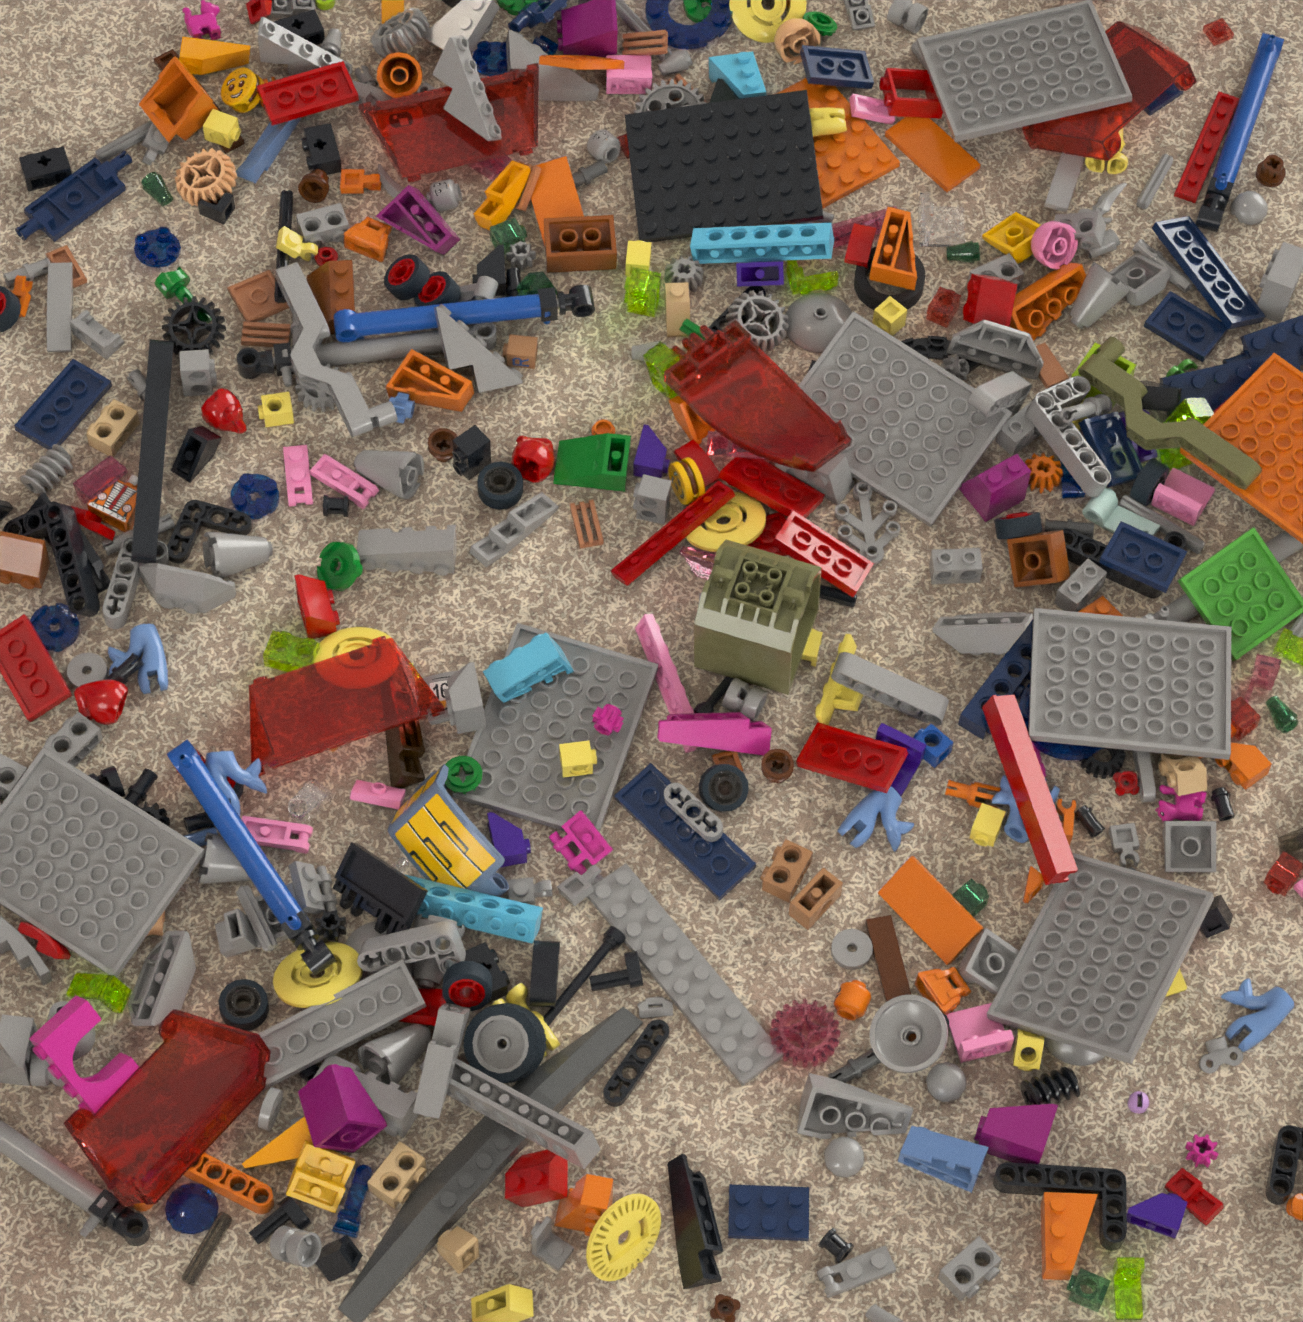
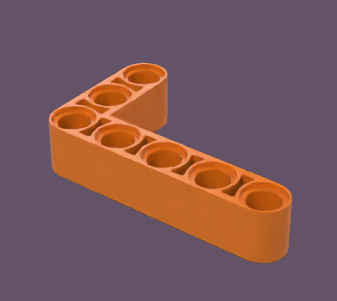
[128,1136,274,1214]

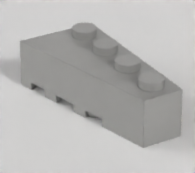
[357,525,457,576]
[313,1055,419,1138]

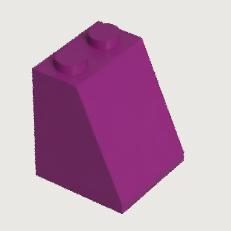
[557,0,618,58]
[959,454,1031,522]
[298,1064,387,1153]
[974,1104,1058,1164]

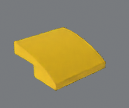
[286,1140,355,1213]

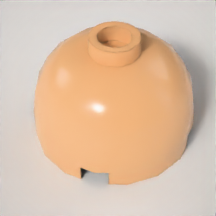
[774,18,820,65]

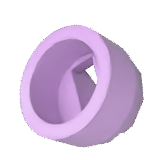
[1127,1091,1149,1114]

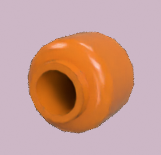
[834,980,871,1021]

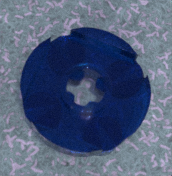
[231,473,280,519]
[30,603,80,652]

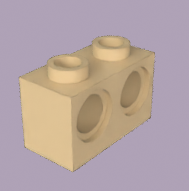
[86,399,140,458]
[1158,753,1207,796]
[367,1141,427,1209]

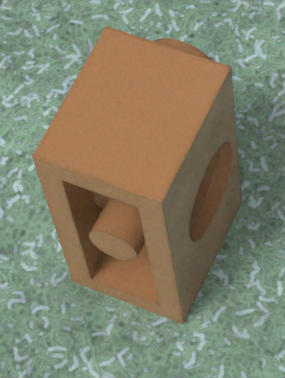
[788,867,843,930]

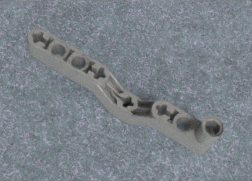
[274,262,398,437]

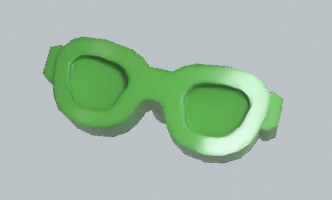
[1166,359,1198,377]

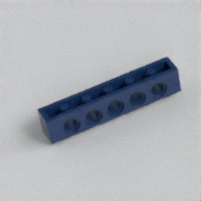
[958,619,1033,740]

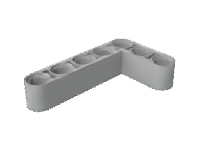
[1026,376,1111,497]

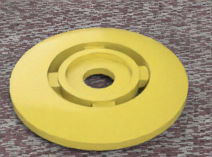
[729,0,807,43]
[685,492,766,552]
[314,627,401,690]
[273,942,363,1008]
[586,1194,661,1281]

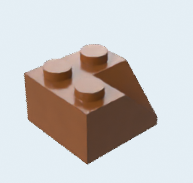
[1007,530,1070,587]

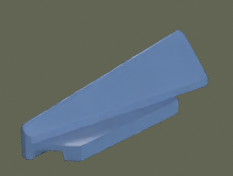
[236,117,302,184]

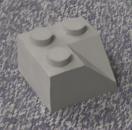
[444,662,487,734]
[0,1014,38,1086]

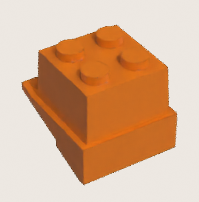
[139,56,219,143]

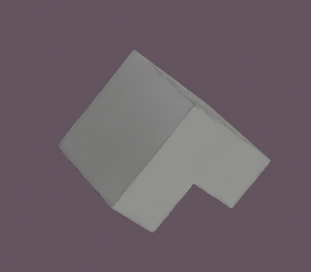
[215,909,256,958]

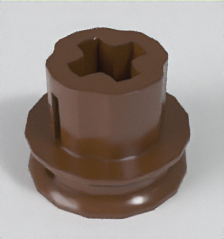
[1256,155,1286,187]
[298,169,329,203]
[428,428,457,462]
[761,749,794,784]

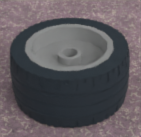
[463,1003,546,1083]

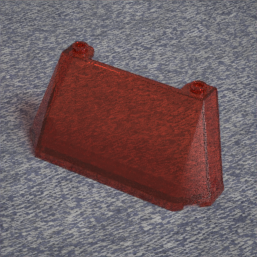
[1022,21,1197,160]
[358,63,539,183]
[249,636,445,776]
[63,1009,271,1207]

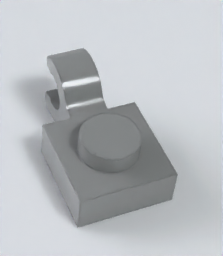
[142,123,169,165]
[557,865,603,906]
[507,877,553,905]

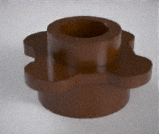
[710,1294,741,1322]

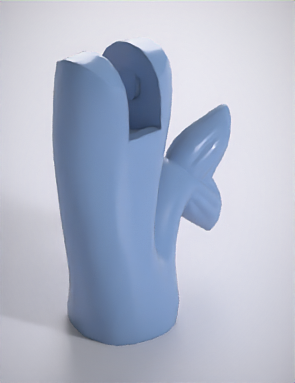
[108,624,168,694]
[205,751,267,816]
[992,775,1060,843]
[838,786,914,852]
[1221,978,1294,1052]

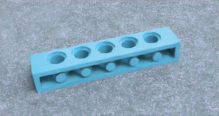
[690,223,834,264]
[404,874,543,944]

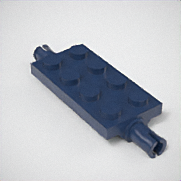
[508,0,568,32]
[15,150,132,242]
[1222,315,1303,365]

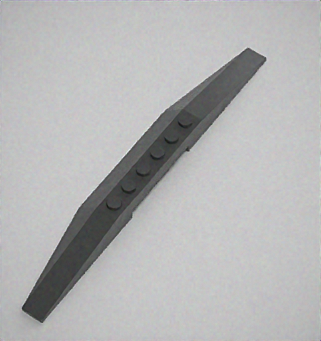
[338,1006,643,1322]

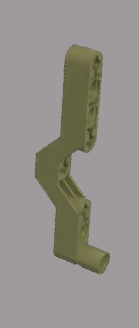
[1078,336,1262,490]

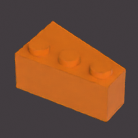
[869,207,917,291]
[386,349,474,412]
[554,1174,613,1237]
[1041,1192,1098,1280]

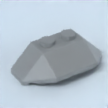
[946,320,1044,380]
[138,562,236,614]
[932,612,1033,655]
[128,931,196,1026]

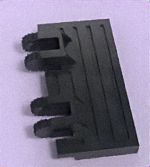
[333,842,428,934]

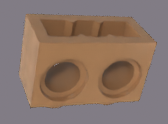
[760,839,813,903]

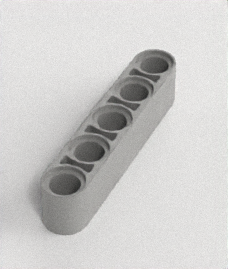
[831,652,949,726]

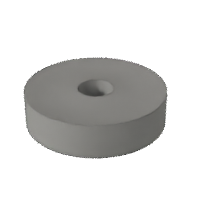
[67,653,108,688]
[831,929,873,970]
[258,1087,283,1131]

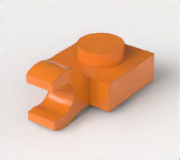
[340,169,381,194]
[9,275,33,317]
[1056,799,1076,846]

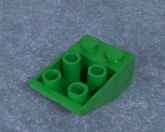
[553,433,631,492]

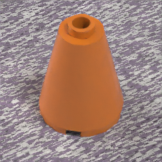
[377,52,422,98]

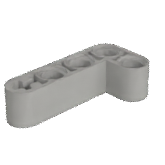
[968,371,1032,419]
[102,536,170,629]
[357,921,466,974]

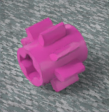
[592,704,624,735]
[1185,1134,1218,1168]

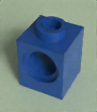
[913,723,953,768]

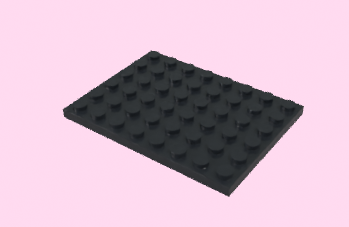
[625,90,824,242]

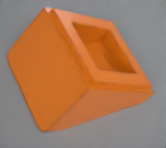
[1023,866,1044,904]

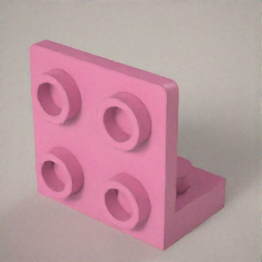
[606,55,652,94]
[1151,468,1215,526]
[946,1003,1014,1063]

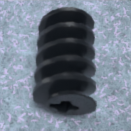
[1020,1067,1080,1105]

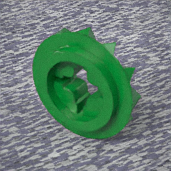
[803,11,837,36]
[445,756,483,795]

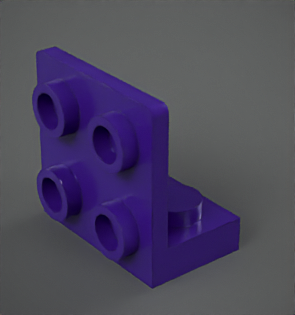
[876,723,926,796]

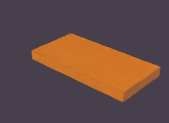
[539,55,625,70]
[885,117,981,192]
[526,156,584,246]
[878,856,984,965]

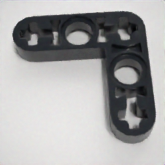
[167,500,252,564]

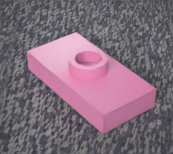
[849,94,895,124]
[350,780,406,809]

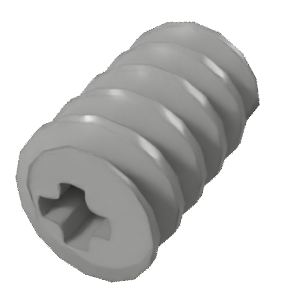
[20,444,73,495]

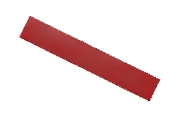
[1174,91,1240,204]
[611,481,736,586]

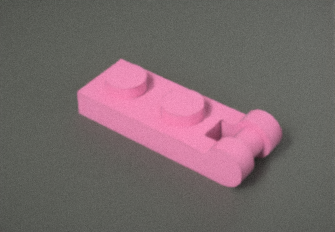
[283,445,313,507]
[310,454,379,509]
[242,816,313,854]

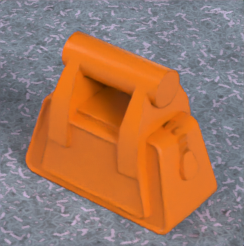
[344,217,392,262]
[915,967,971,1015]

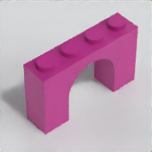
[29,995,146,1120]

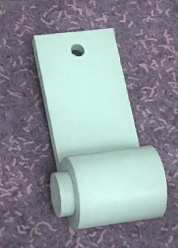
[1082,488,1160,536]

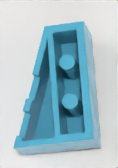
[709,51,766,99]
[483,632,574,703]

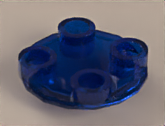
[472,40,507,77]
[134,227,181,268]
[165,1183,219,1234]

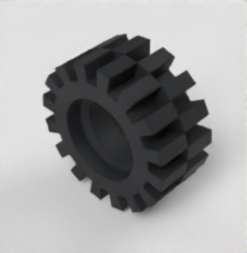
[1079,746,1126,779]

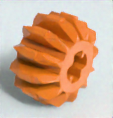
[1025,452,1063,494]

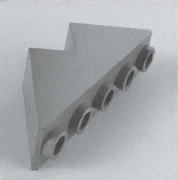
[258,17,352,76]
[506,30,599,101]
[432,35,502,141]
[434,304,523,393]
[413,1003,471,1119]

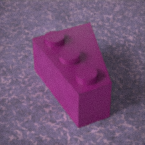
[375,185,461,255]

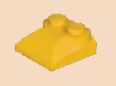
[982,212,1041,264]

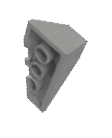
[797,1073,913,1139]

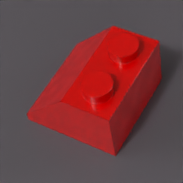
[963,274,1017,327]
[294,574,340,640]
[505,1149,568,1207]

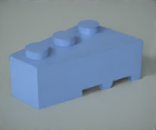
[898,1126,989,1193]

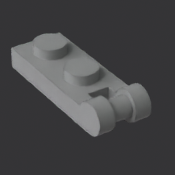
[817,1245,896,1298]

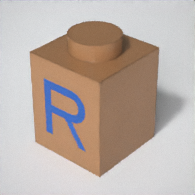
[503,334,538,369]

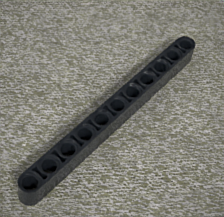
[131,339,174,563]

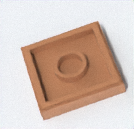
[227,269,289,322]

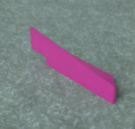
[657,712,772,756]

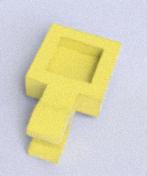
[276,226,318,261]

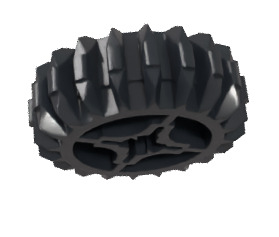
[162,296,226,355]

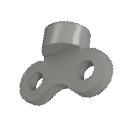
[1199,1036,1243,1073]

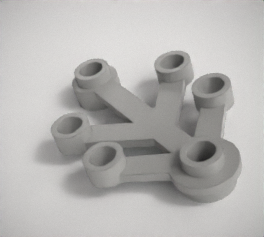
[834,481,901,565]

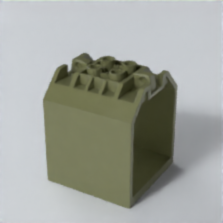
[694,539,822,695]

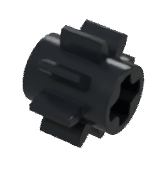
[315,910,346,943]

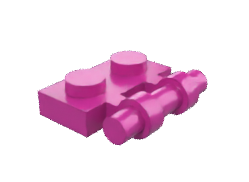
[549,810,614,875]

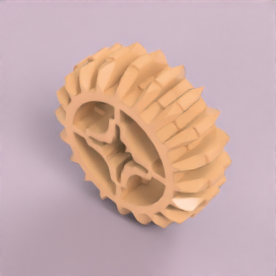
[175,148,237,206]

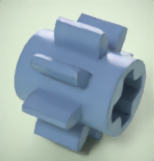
[389,392,415,423]

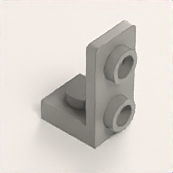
[531,1216,574,1271]

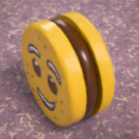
[221,67,264,113]
[668,457,705,505]

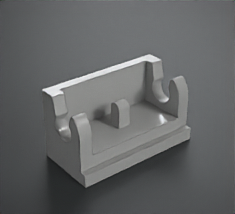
[70,310,125,360]

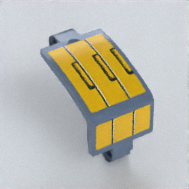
[388,764,509,897]

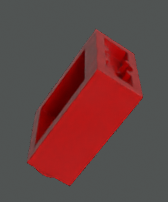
[879,68,943,119]

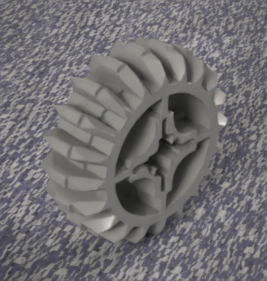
[371,8,430,58]
[725,290,789,353]

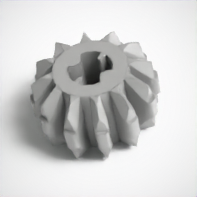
[664,255,704,292]

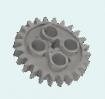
[634,79,707,113]

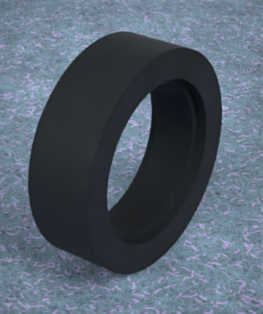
[854,246,925,310]

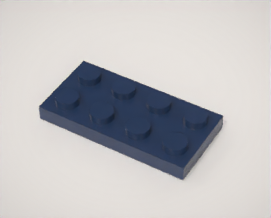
[14,359,112,450]

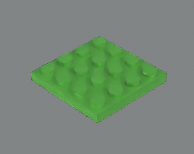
[1177,527,1303,662]

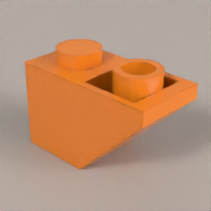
[1214,743,1272,790]

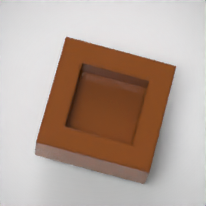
[711,751,743,781]

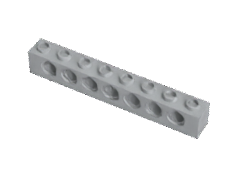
[419,1059,601,1169]

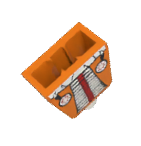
[87,475,138,532]

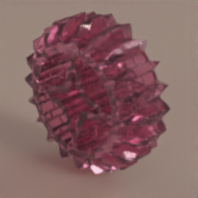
[770,998,840,1069]

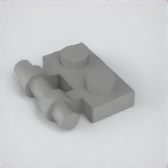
[289,861,337,915]

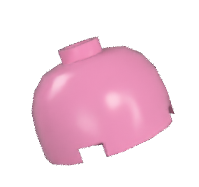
[1031,221,1078,269]

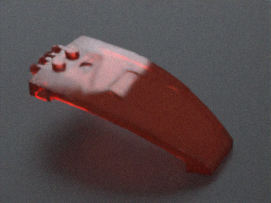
[663,320,851,472]

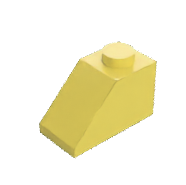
[471,1284,534,1322]

